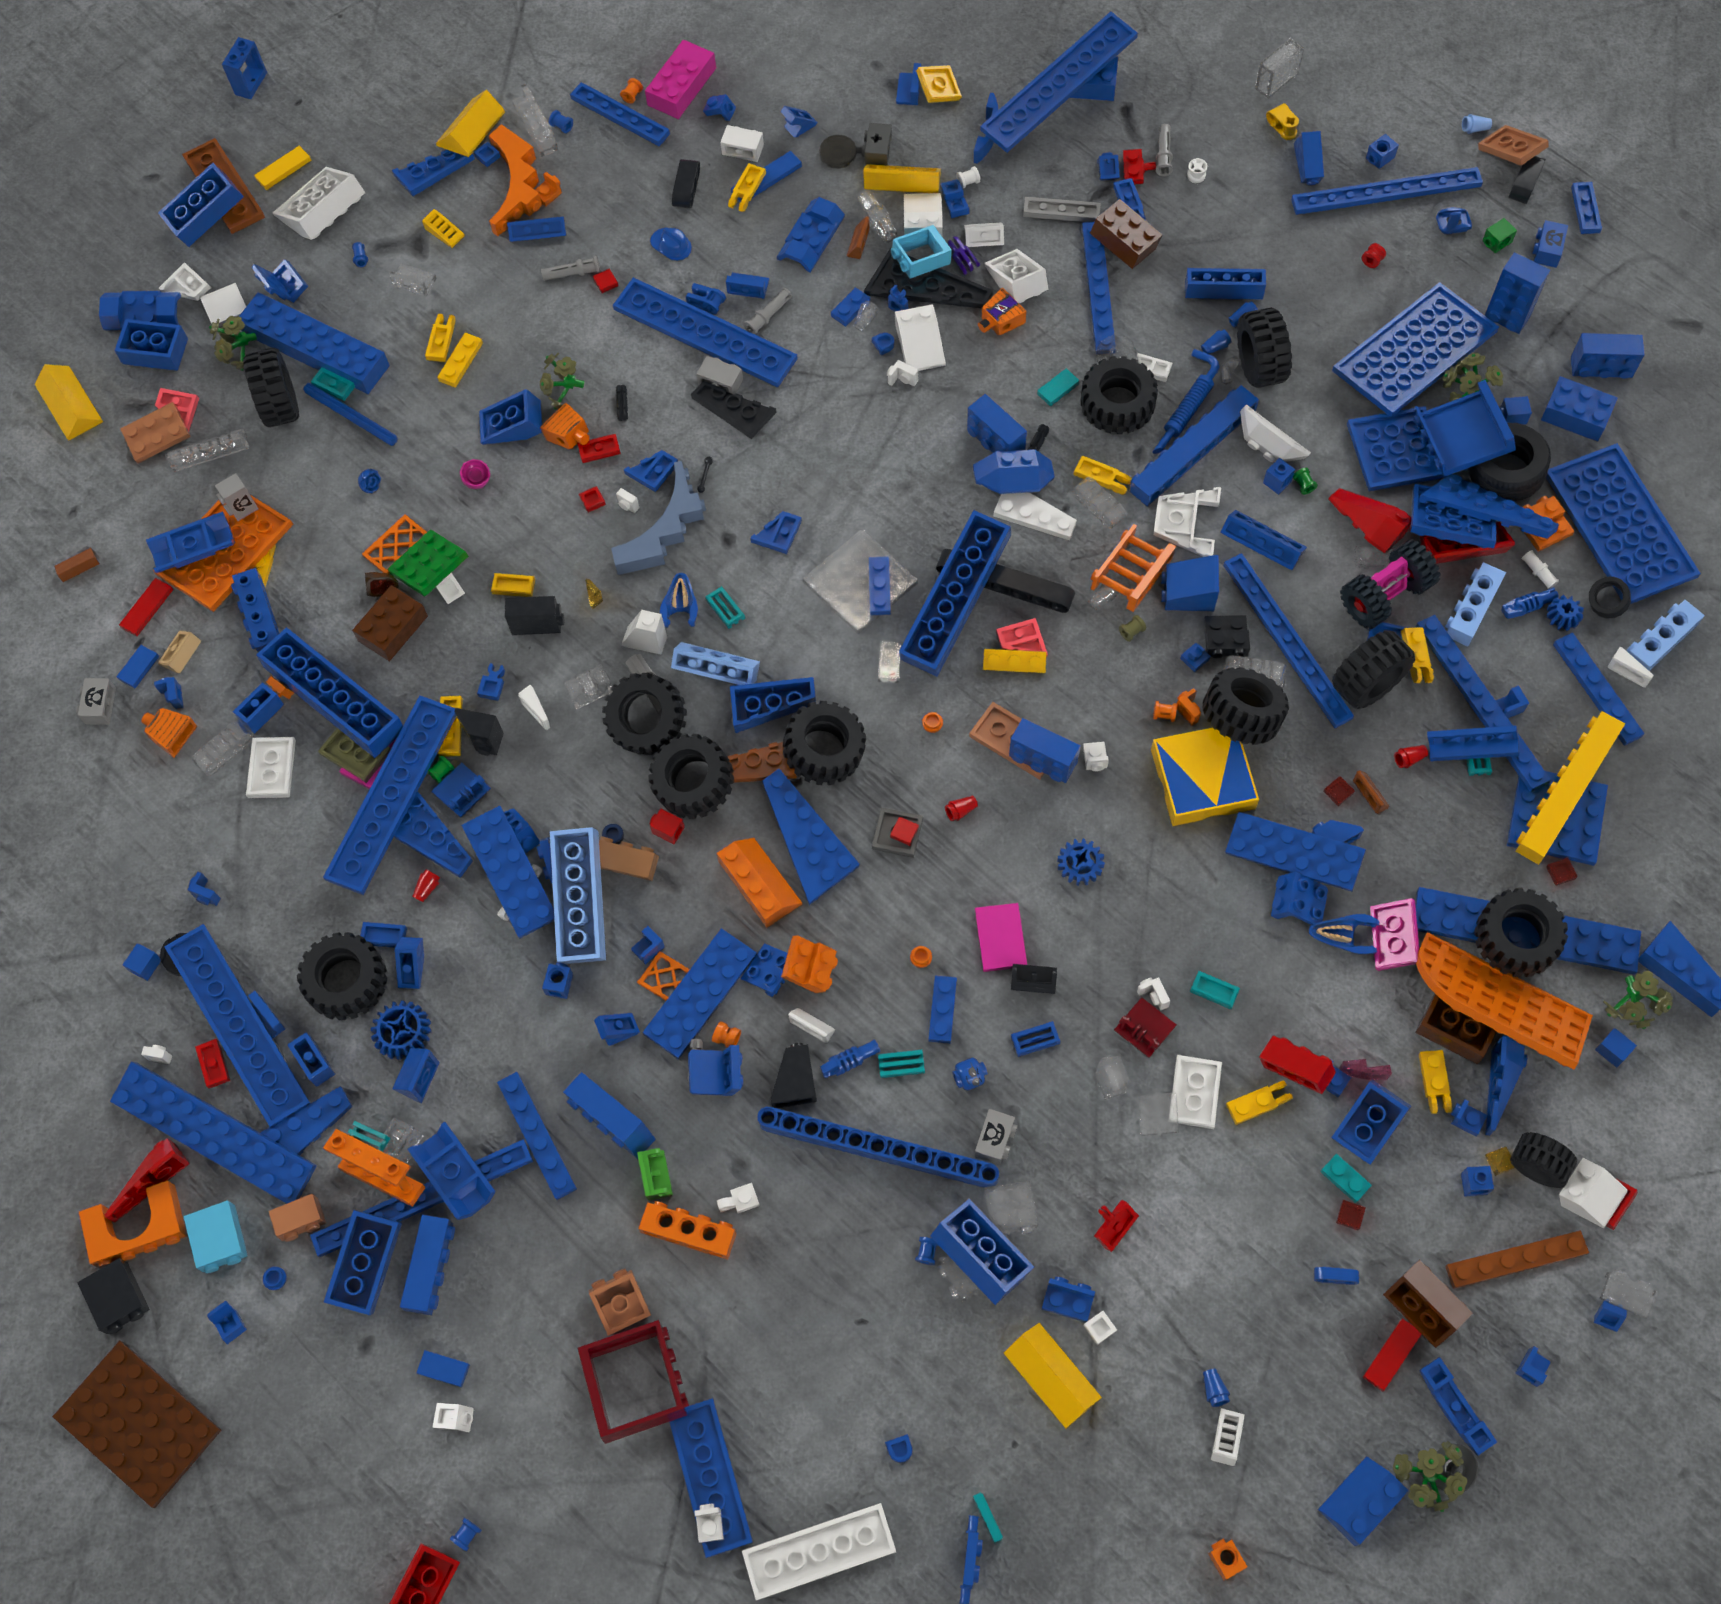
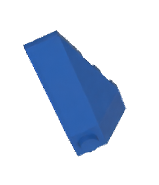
[1485,1035,1528,1136]

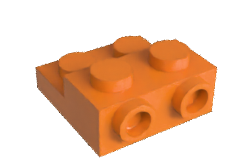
[1520,496,1575,552]
[781,935,838,993]

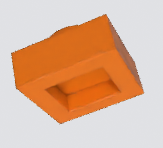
[266,676,294,699]

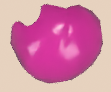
[459,459,490,489]

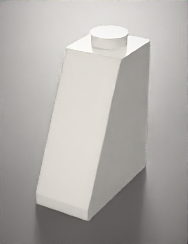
[622,610,667,655]

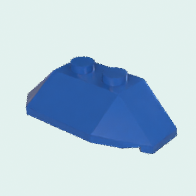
[973,449,1055,494]

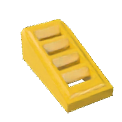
[422,209,465,248]

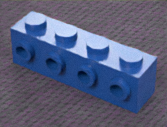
[1185,268,1266,299]
[231,568,280,652]
[400,1215,455,1315]

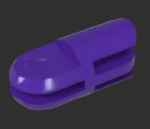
[947,236,980,275]

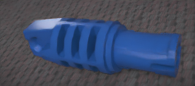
[1501,587,1559,619]
[820,1039,881,1078]

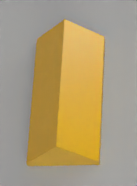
[436,89,505,157]
[863,164,941,193]
[34,364,103,441]
[1003,1323,1102,1429]

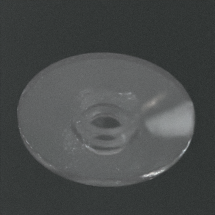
[1096,335,1136,363]

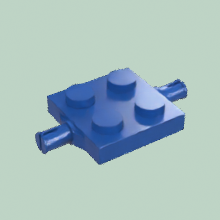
[959,1515,983,1604]

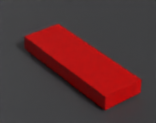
[119,578,174,636]
[1363,1318,1421,1392]

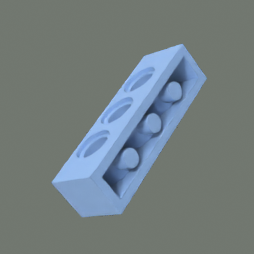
[1445,562,1506,647]
[1626,600,1705,671]
[671,642,760,685]

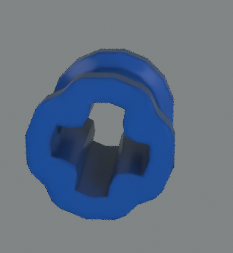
[549,110,573,134]
[915,1237,939,1265]
[450,1517,482,1551]

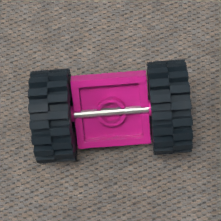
[1340,540,1441,629]

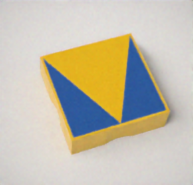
[1151,728,1259,826]

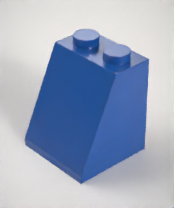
[1161,555,1219,612]

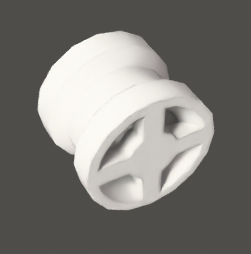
[1187,158,1207,183]

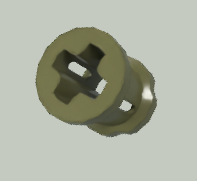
[1119,615,1147,642]

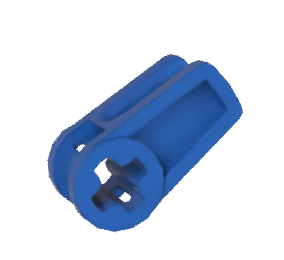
[686,283,726,315]

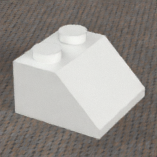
[1559,1158,1628,1228]

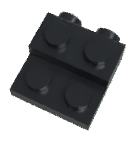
[1204,615,1250,658]

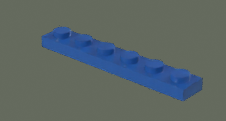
[570,82,670,146]
[1553,632,1645,746]
[497,1072,577,1200]

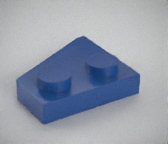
[624,450,678,492]
[750,511,802,554]
[537,837,553,883]

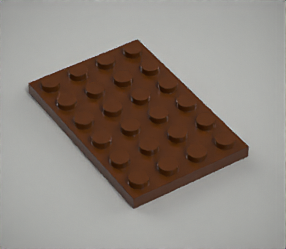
[52,1340,221,1508]

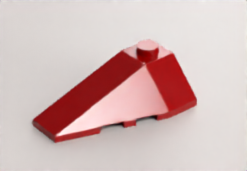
[1328,488,1411,554]
[104,1138,190,1223]

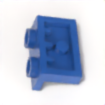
[1042,1277,1095,1322]

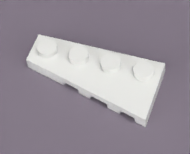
[994,492,1077,541]

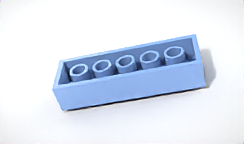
[550,827,606,964]

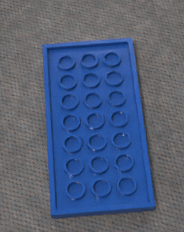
[1332,282,1499,417]
[1546,443,1701,604]

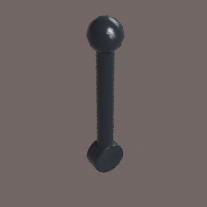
[697,456,713,493]

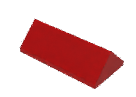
[1420,522,1515,564]
[389,1543,460,1604]

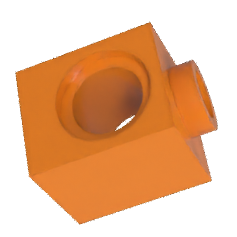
[1208,1538,1247,1581]

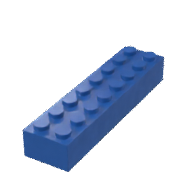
[239,292,390,394]
[898,510,1011,677]
[256,627,403,758]

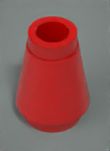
[1394,745,1428,768]
[945,795,978,821]
[412,869,441,902]

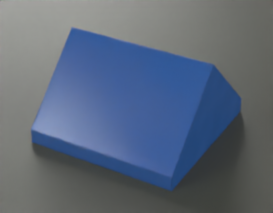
[392,1048,440,1103]

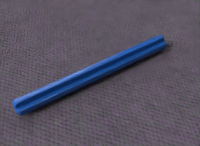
[303,383,398,446]

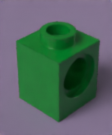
[1482,218,1517,253]

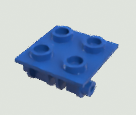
[431,762,491,818]
[741,943,788,997]

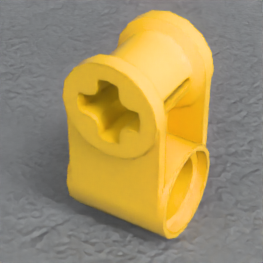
[1266,103,1299,140]

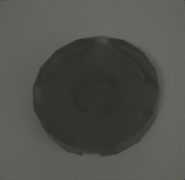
[819,135,857,169]

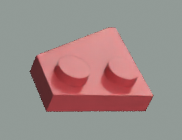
[155,388,199,432]
[996,618,1048,657]

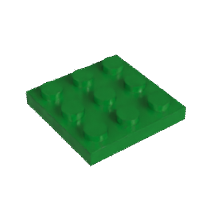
[387,530,469,597]

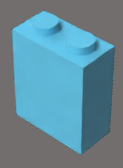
[184,1200,248,1273]

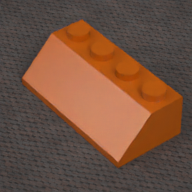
[717,838,802,928]

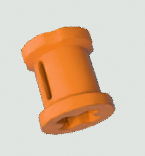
[620,78,643,104]
[1153,701,1177,722]

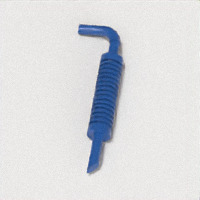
[1152,349,1220,454]

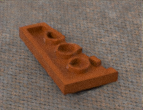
[727,742,797,783]

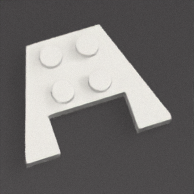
[1153,487,1221,557]

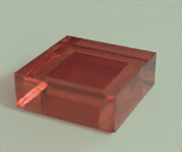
[1323,776,1355,806]
[1546,857,1578,886]
[1336,1200,1366,1231]

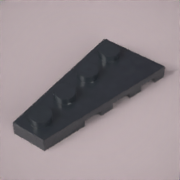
[691,381,777,439]

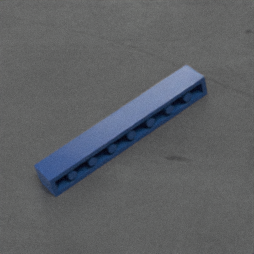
[1130,385,1259,507]

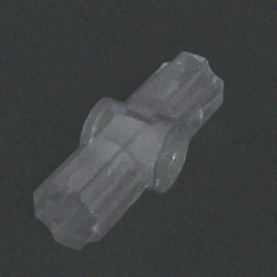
[857,190,897,243]

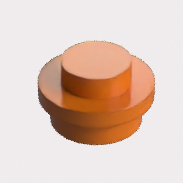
[922,712,943,733]
[910,946,932,968]

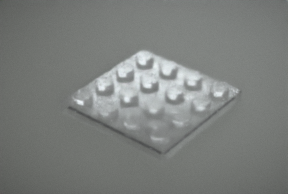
[802,529,918,634]

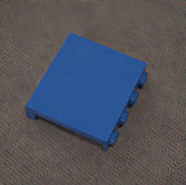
[1413,380,1516,477]

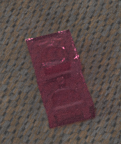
[1339,1059,1392,1080]

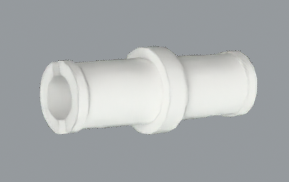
[1521,550,1559,589]

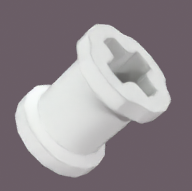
[956,166,980,189]

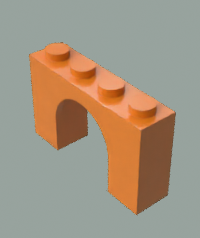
[79,1181,187,1269]

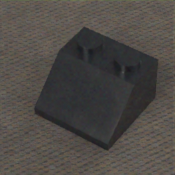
[454,708,504,756]

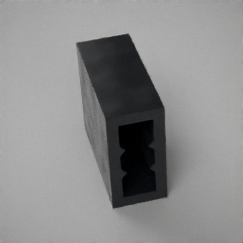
[505,596,565,635]
[77,1258,150,1334]

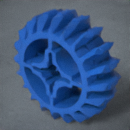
[371,1000,432,1060]

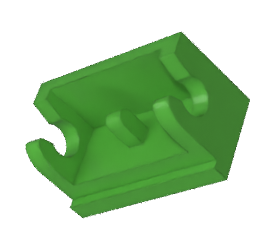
[637,1148,673,1201]

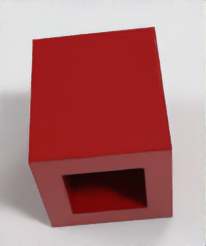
[649,808,685,844]

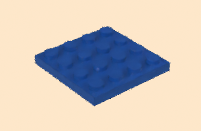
[1347,406,1447,492]
[1411,484,1496,549]
[1507,771,1608,866]

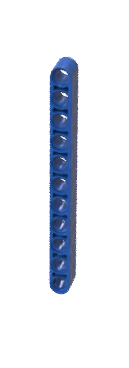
[757,1107,999,1188]

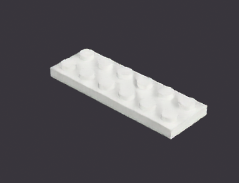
[742,1503,896,1601]

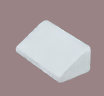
[788,1008,835,1043]

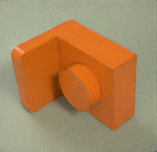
[535,172,562,207]
[1177,688,1201,726]

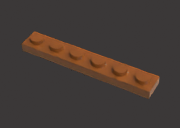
[1445,1230,1589,1289]

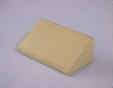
[158,631,201,673]

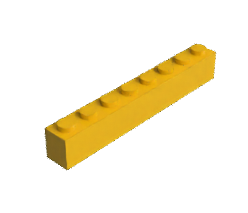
[1515,711,1625,865]

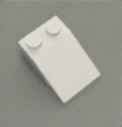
[904,193,943,236]
[984,249,1049,303]
[895,304,946,371]

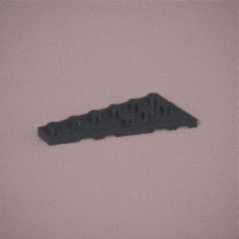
[864,248,993,309]

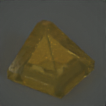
[585,578,603,609]
[1485,1146,1515,1176]

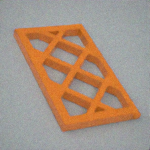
[362,514,427,574]
[637,951,690,1001]

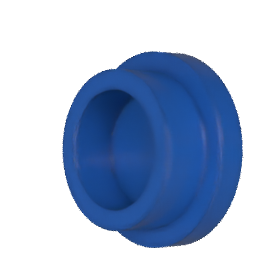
[263,1267,287,1290]

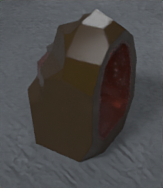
[365,572,399,597]

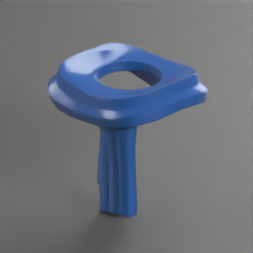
[1436,207,1472,234]

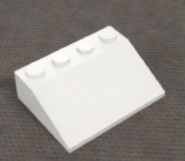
[273,167,365,240]

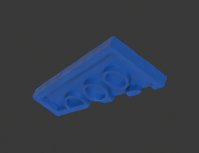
[392,150,475,196]
[260,1086,353,1155]

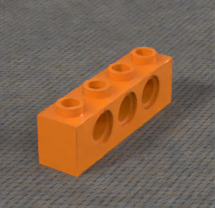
[638,1201,737,1260]

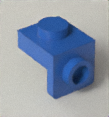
[703,94,736,121]
[188,872,221,906]
[207,1301,247,1344]

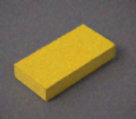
[491,573,535,597]

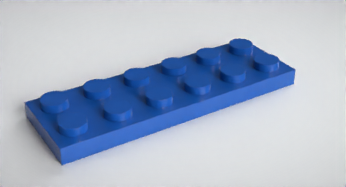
[461,806,555,939]
[1225,812,1366,892]
[642,928,757,1060]
[669,1398,753,1558]

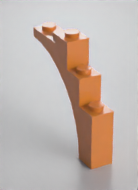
[489,124,542,236]

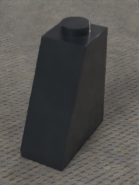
[771,1043,817,1108]

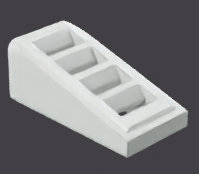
[1607,647,1654,688]
[518,685,550,730]
[1211,1408,1245,1466]

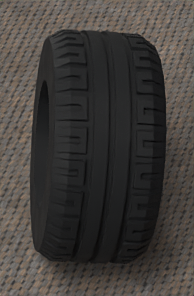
[1468,423,1551,501]

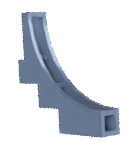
[611,461,706,575]

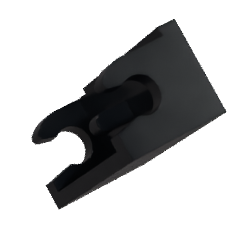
[1011,964,1057,994]

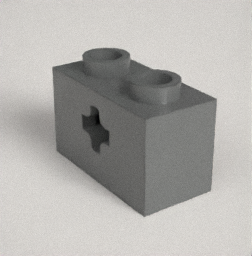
[862,123,892,165]

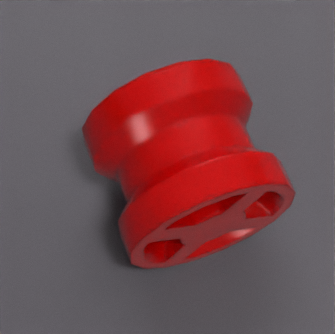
[1361,243,1386,268]

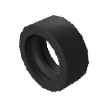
[1589,577,1631,618]

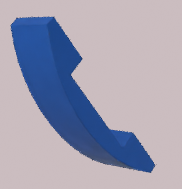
[974,92,998,164]
[1420,1357,1497,1456]

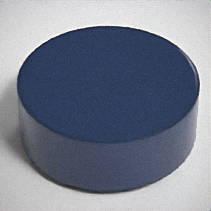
[602,824,624,844]

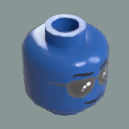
[952,1058,988,1091]

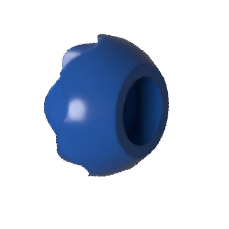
[358,469,381,493]

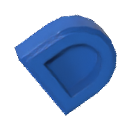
[872,333,895,356]
[885,1434,913,1463]

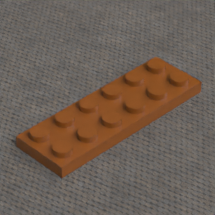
[182,138,265,234]

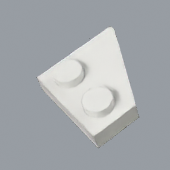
[159,262,211,301]

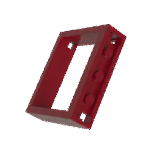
[578,1320,689,1444]

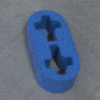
[1314,1267,1359,1285]

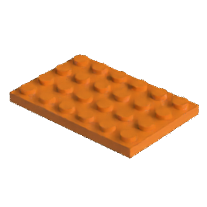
[153,495,294,612]

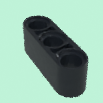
[1508,156,1546,204]
[672,159,700,208]

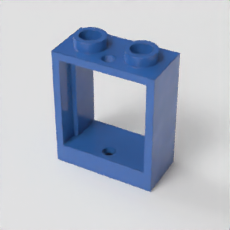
[222,37,267,99]

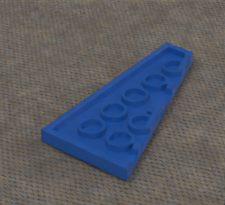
[762,769,860,905]

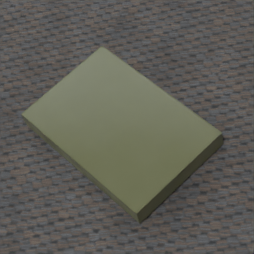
[318,728,391,783]

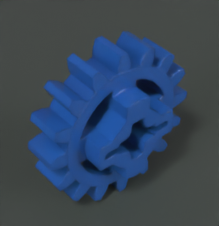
[1057,838,1105,886]

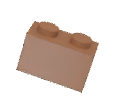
[268,1194,326,1242]

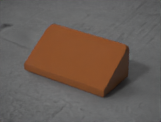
[847,217,870,259]
[54,548,100,582]
[1353,770,1390,814]

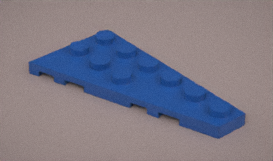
[1419,474,1559,539]
[357,791,473,878]

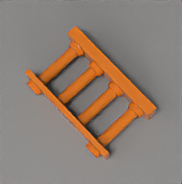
[1091,524,1176,612]
[323,1129,425,1207]

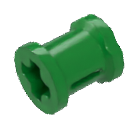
[1293,467,1318,495]
[427,755,455,783]

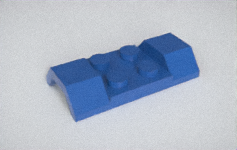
[777,197,845,273]
[99,291,181,331]
[146,511,235,573]
[407,1122,496,1220]

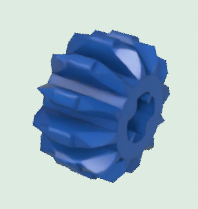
[1546,595,1584,631]

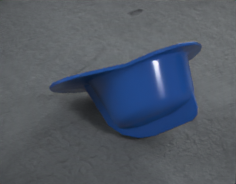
[650,228,692,261]

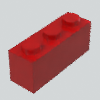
[1259,1036,1336,1094]

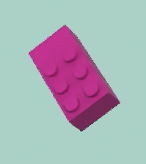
[645,40,716,119]

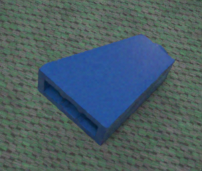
[1294,131,1324,185]

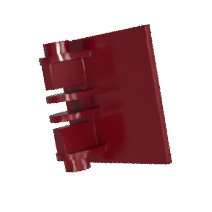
[1114,997,1177,1058]

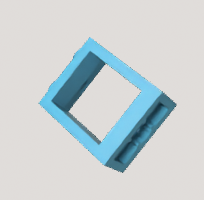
[891,225,952,278]

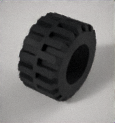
[1510,1132,1577,1188]

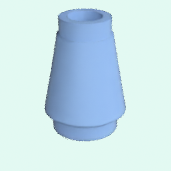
[1462,114,1492,134]

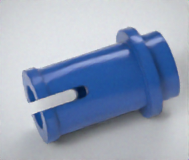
[352,242,368,267]

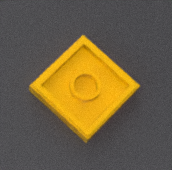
[916,65,962,103]

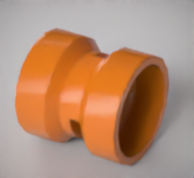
[712,1021,741,1048]

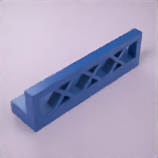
[1220,510,1307,570]
[1427,726,1519,761]

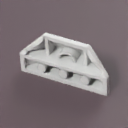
[1240,404,1311,462]

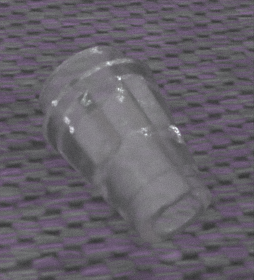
[853,301,878,331]
[1088,584,1119,610]

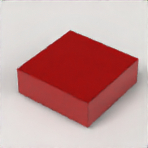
[593,268,619,294]
[579,486,606,513]
[890,817,919,846]

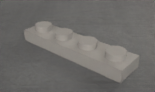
[1023,197,1101,222]

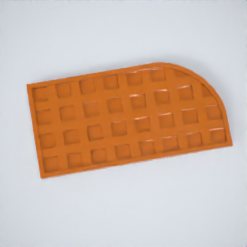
[1416,932,1593,1070]

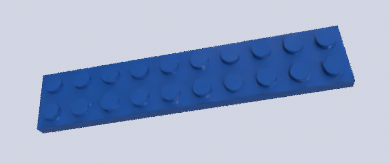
[980,12,1138,153]
[613,277,798,388]
[323,695,457,895]
[1415,887,1641,975]
[165,924,310,1128]
[110,1062,317,1204]

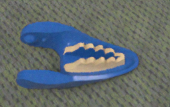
[660,573,698,628]
[1309,914,1380,954]

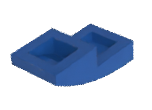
[940,179,969,218]

